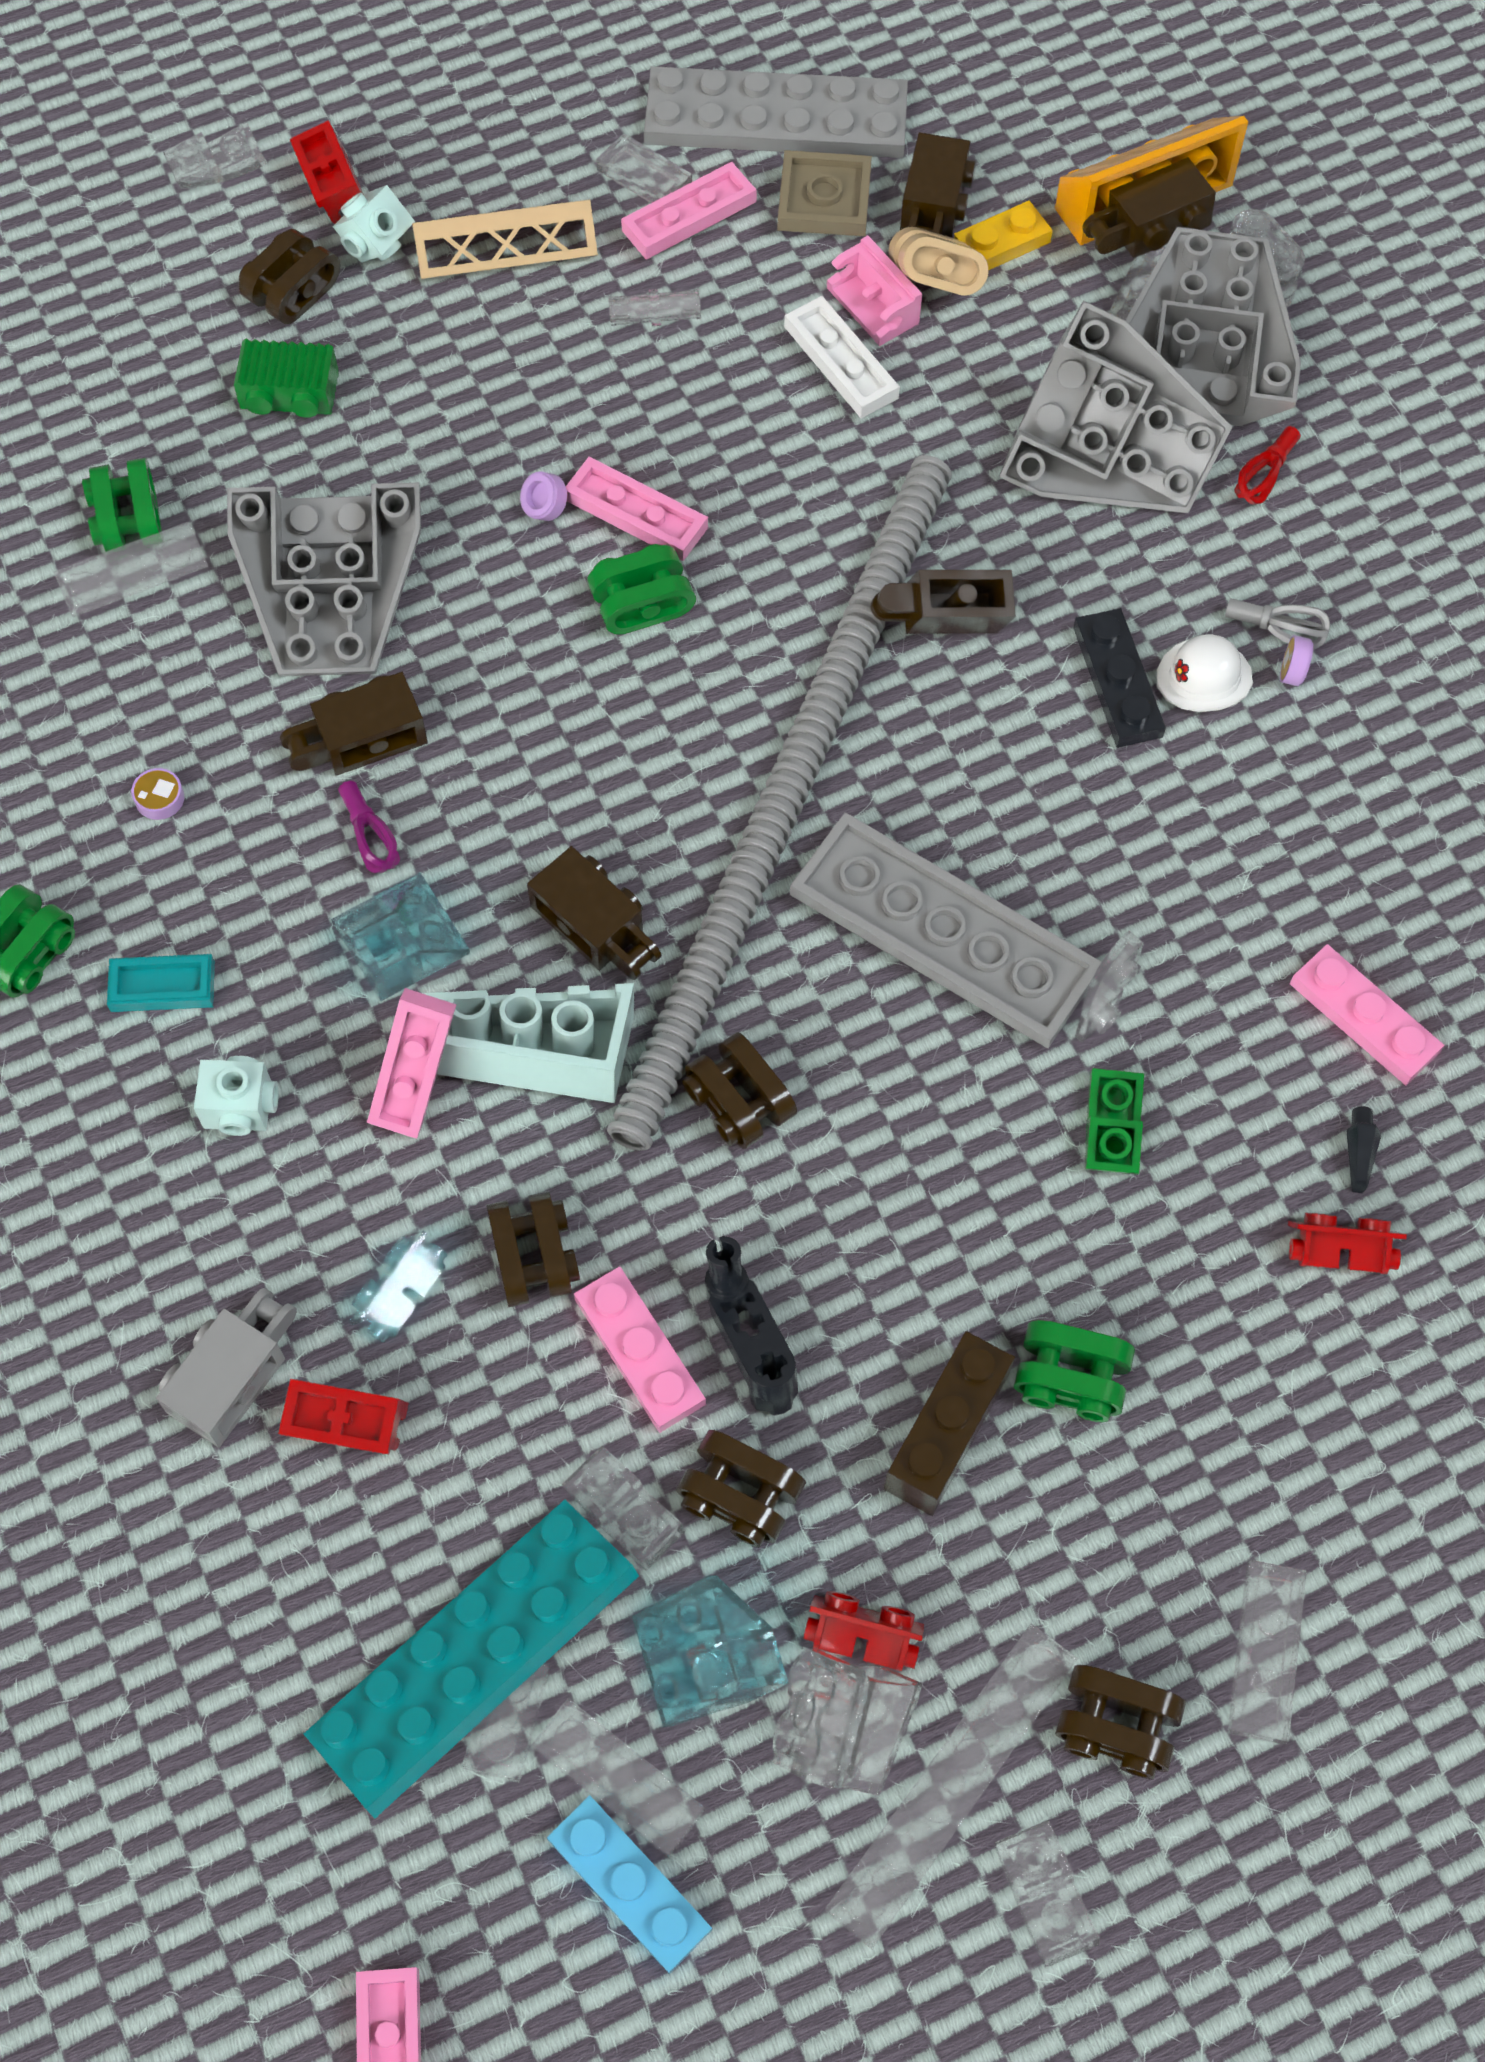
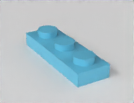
[547,1795,712,1974]

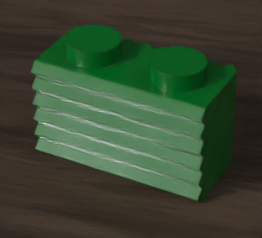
[234,338,339,418]

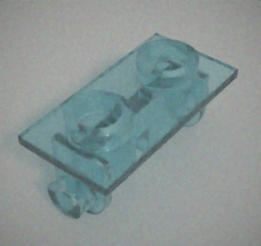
[349,1230,448,1343]

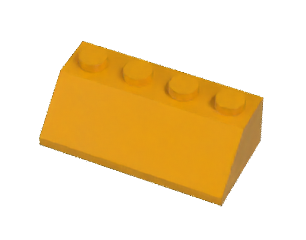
[1055,116,1248,246]

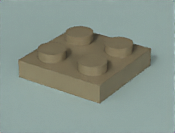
[777,150,872,237]

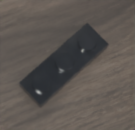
[1073,608,1166,748]

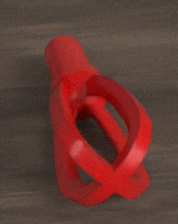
[1234,426,1301,505]

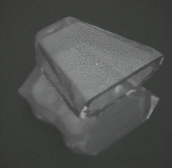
[773,1647,922,1796]

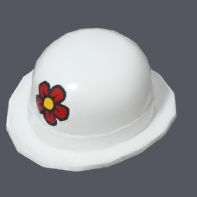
[1156,634,1253,712]

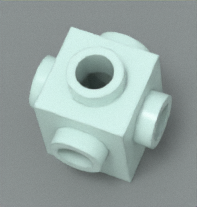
[333,185,415,263]
[194,1056,279,1136]

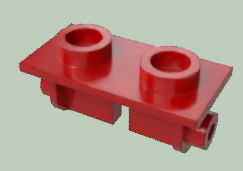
[1288,1212,1407,1274]
[803,1591,924,1672]

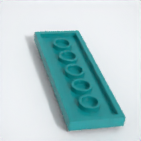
[303,1499,639,1819]

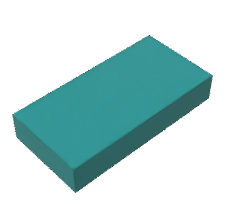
[107,954,215,1012]

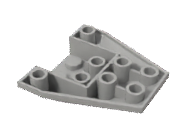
[1126,227,1301,426]
[999,300,1232,513]
[227,482,421,677]

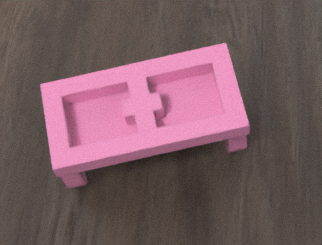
[827,235,922,346]

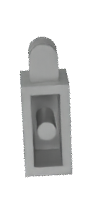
[156,1288,297,1448]

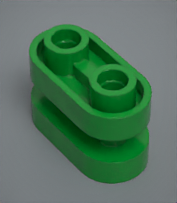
[82,457,164,553]
[587,544,696,634]
[0,884,75,998]
[1014,1320,1135,1422]

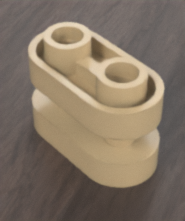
[889,227,988,296]

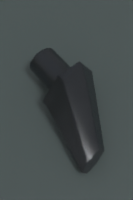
[1347,1106,1381,1194]

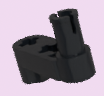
[705,1236,798,1416]

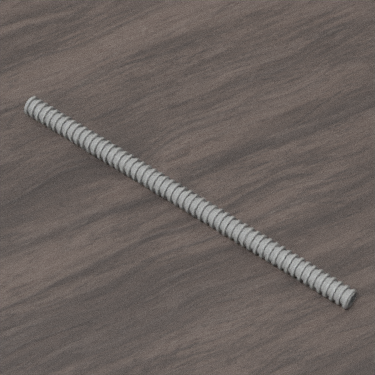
[607,455,952,1151]

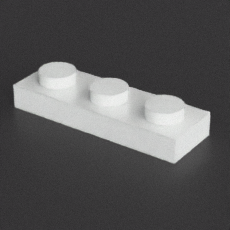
[784,296,900,419]

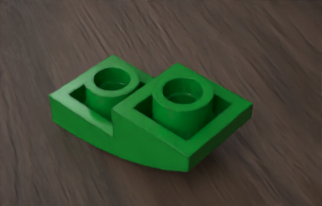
[1085,1068,1145,1175]

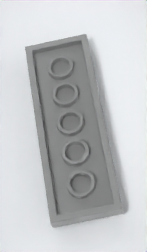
[644,66,908,158]
[790,812,1103,1048]

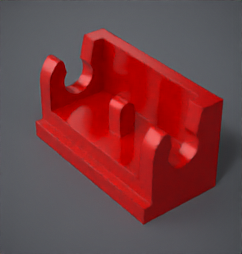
[289,120,364,224]
[278,1379,409,1455]

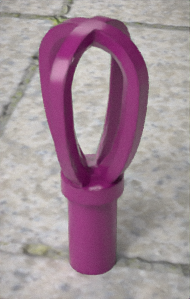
[338,780,400,874]

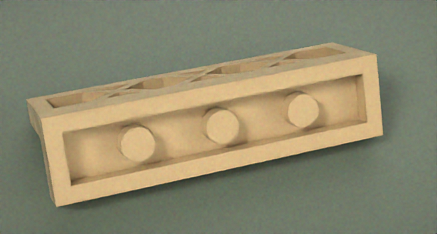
[412,200,598,279]

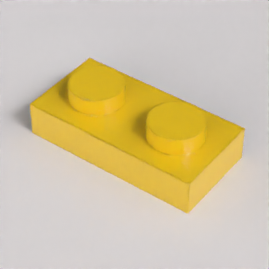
[954,200,1053,270]

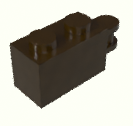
[900,132,976,238]
[1082,157,1216,259]
[870,570,1016,634]
[280,671,428,776]
[527,846,662,980]

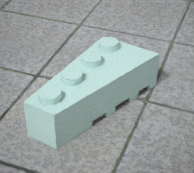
[422,983,634,1103]

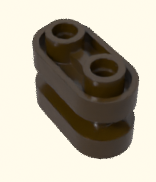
[239,229,341,324]
[682,1032,797,1149]
[486,1191,580,1308]
[676,1430,806,1548]
[1055,1665,1186,1779]

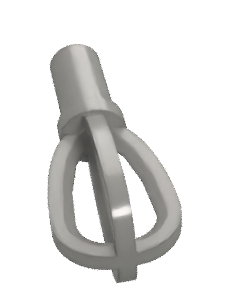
[1225,598,1330,649]

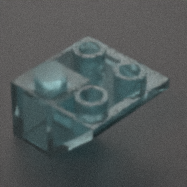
[331,872,470,1001]
[632,1575,789,1728]

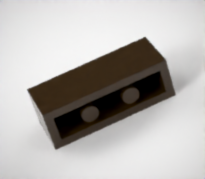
[884,1331,1015,1516]

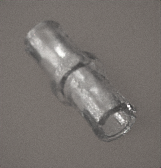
[609,289,701,327]

